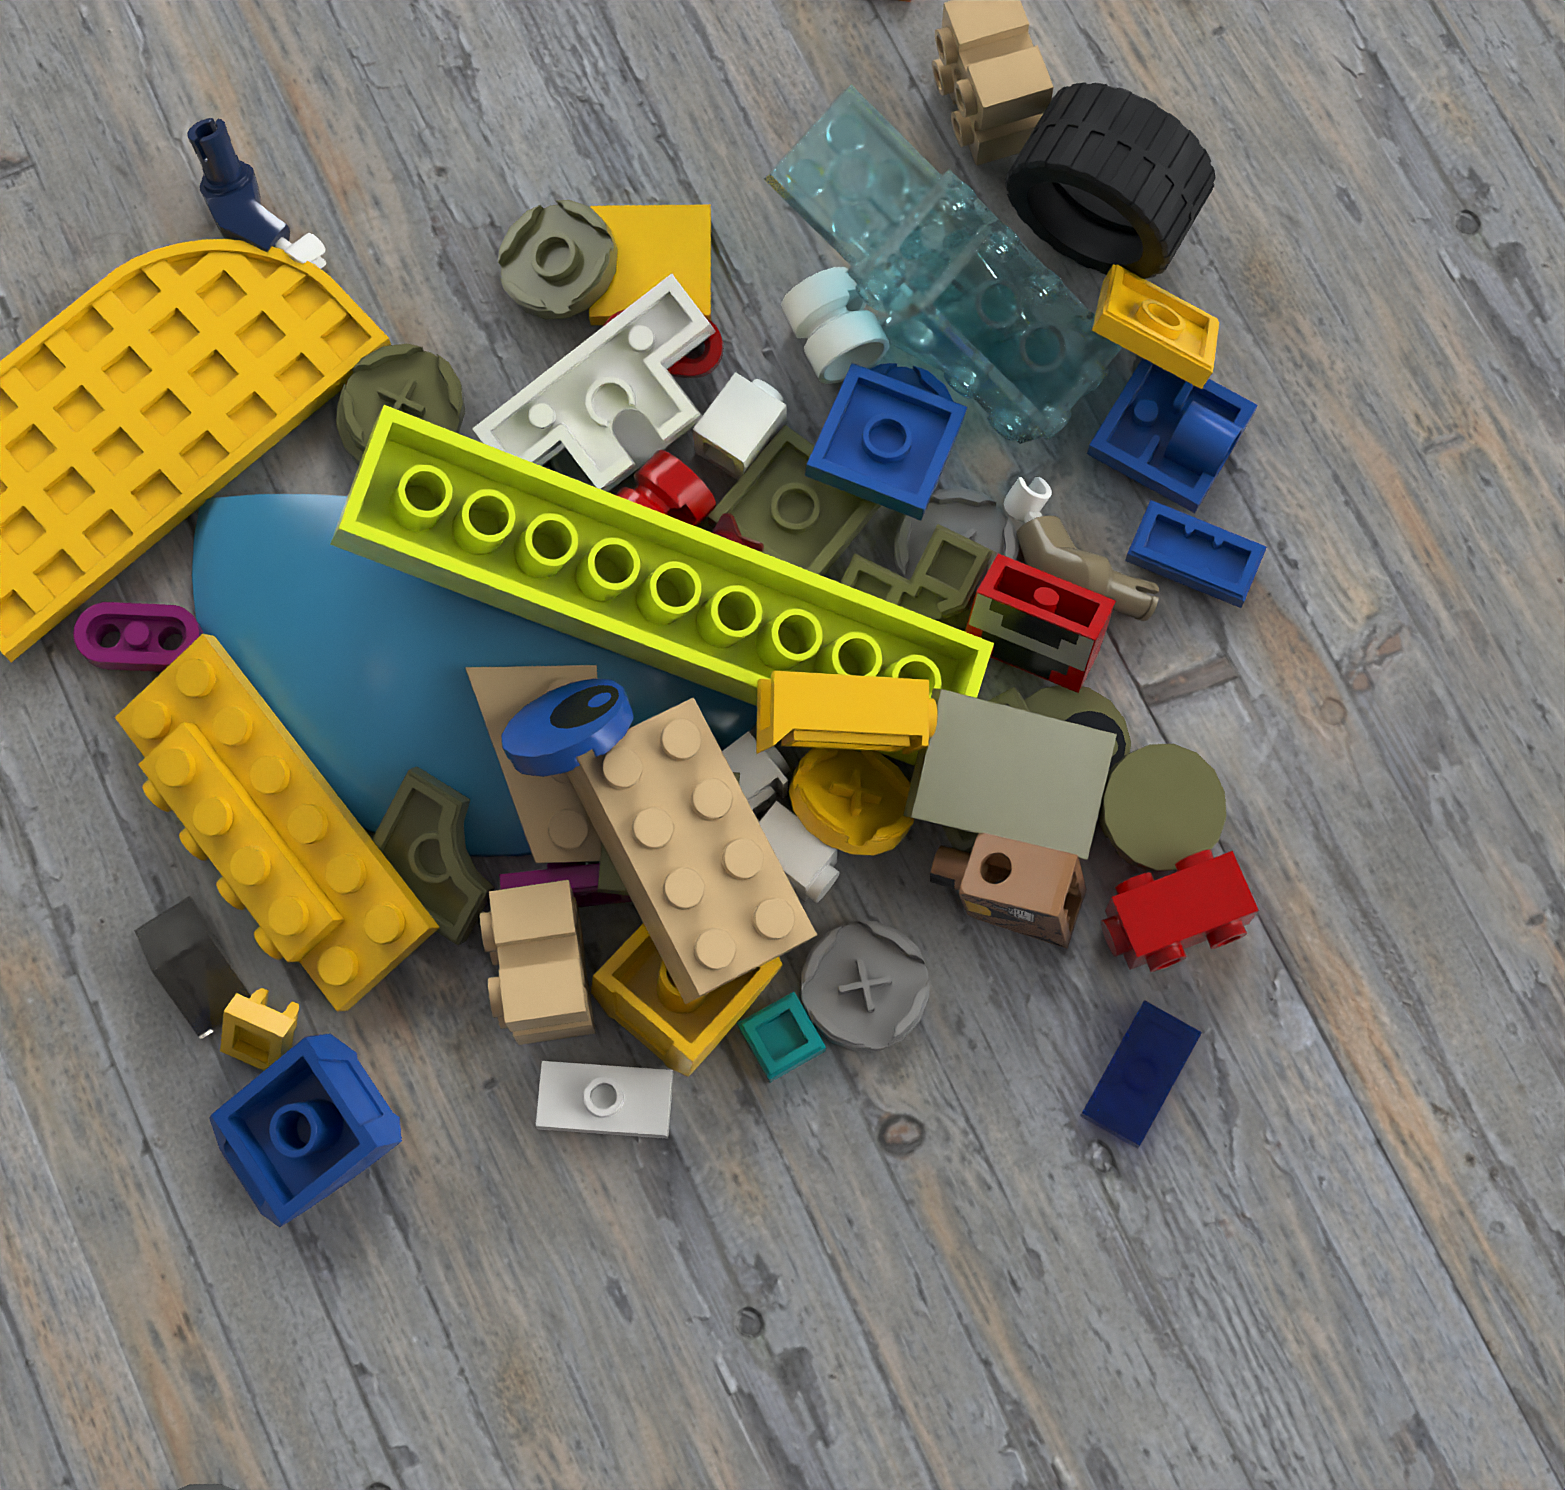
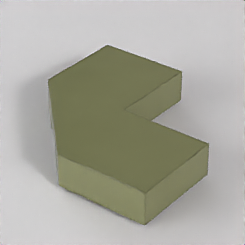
[840,524,997,621]

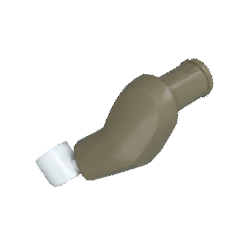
[1004,477,1159,621]

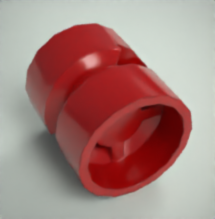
[615,450,716,527]

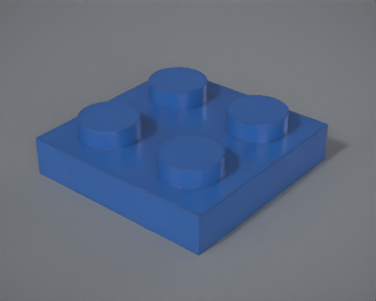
[805,363,968,521]

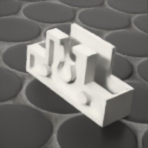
[472,273,716,492]

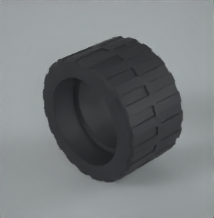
[1005,82,1216,279]

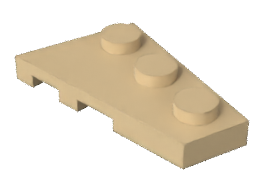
[465,665,601,863]

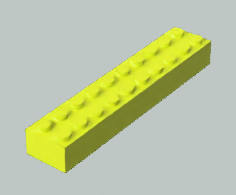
[330,405,994,766]

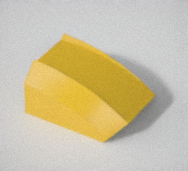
[591,923,782,1077]

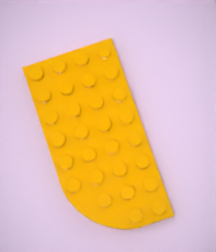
[0,239,391,663]

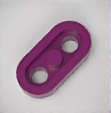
[73,602,203,672]

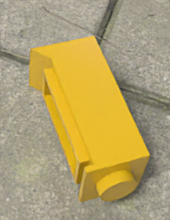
[756,671,938,754]

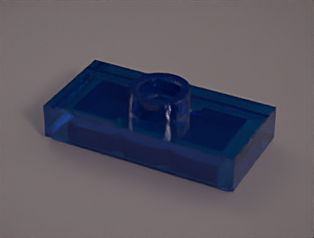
[1080,1000,1202,1149]

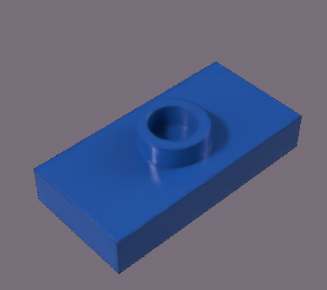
[1125,500,1267,608]

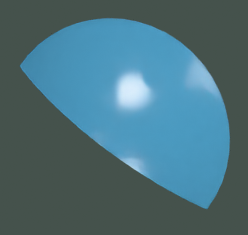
[192,494,757,857]

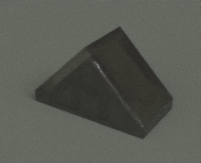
[134,896,252,1039]

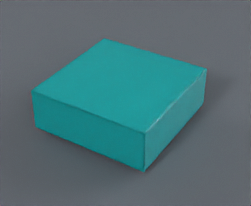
[737,991,826,1083]

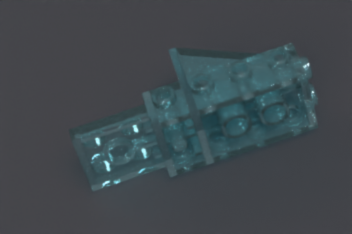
[764,84,1123,444]

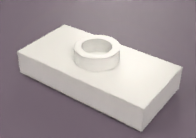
[536,1061,674,1139]

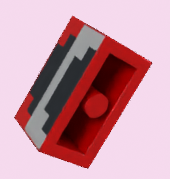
[965,553,1116,693]

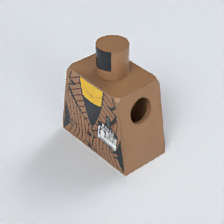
[930,833,1087,949]

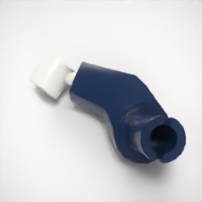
[187,118,326,269]

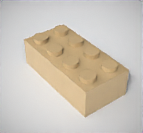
[566,697,817,1005]

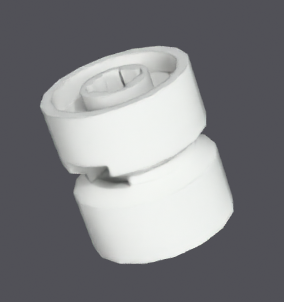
[781,267,890,384]

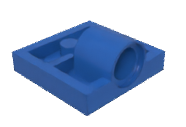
[1087,358,1258,513]

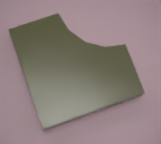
[372,767,495,945]

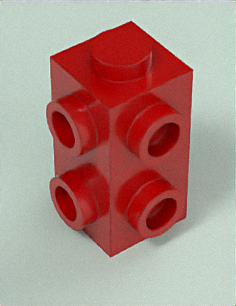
[1101,849,1259,972]

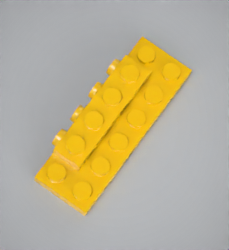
[114,634,440,1012]

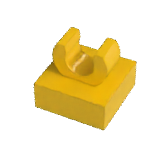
[220,988,299,1071]

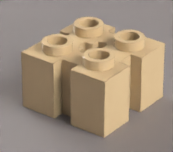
[932,0,1054,166]
[480,880,596,1045]

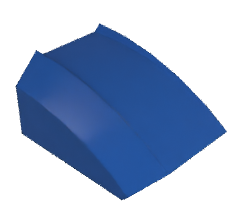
[209,1033,402,1227]

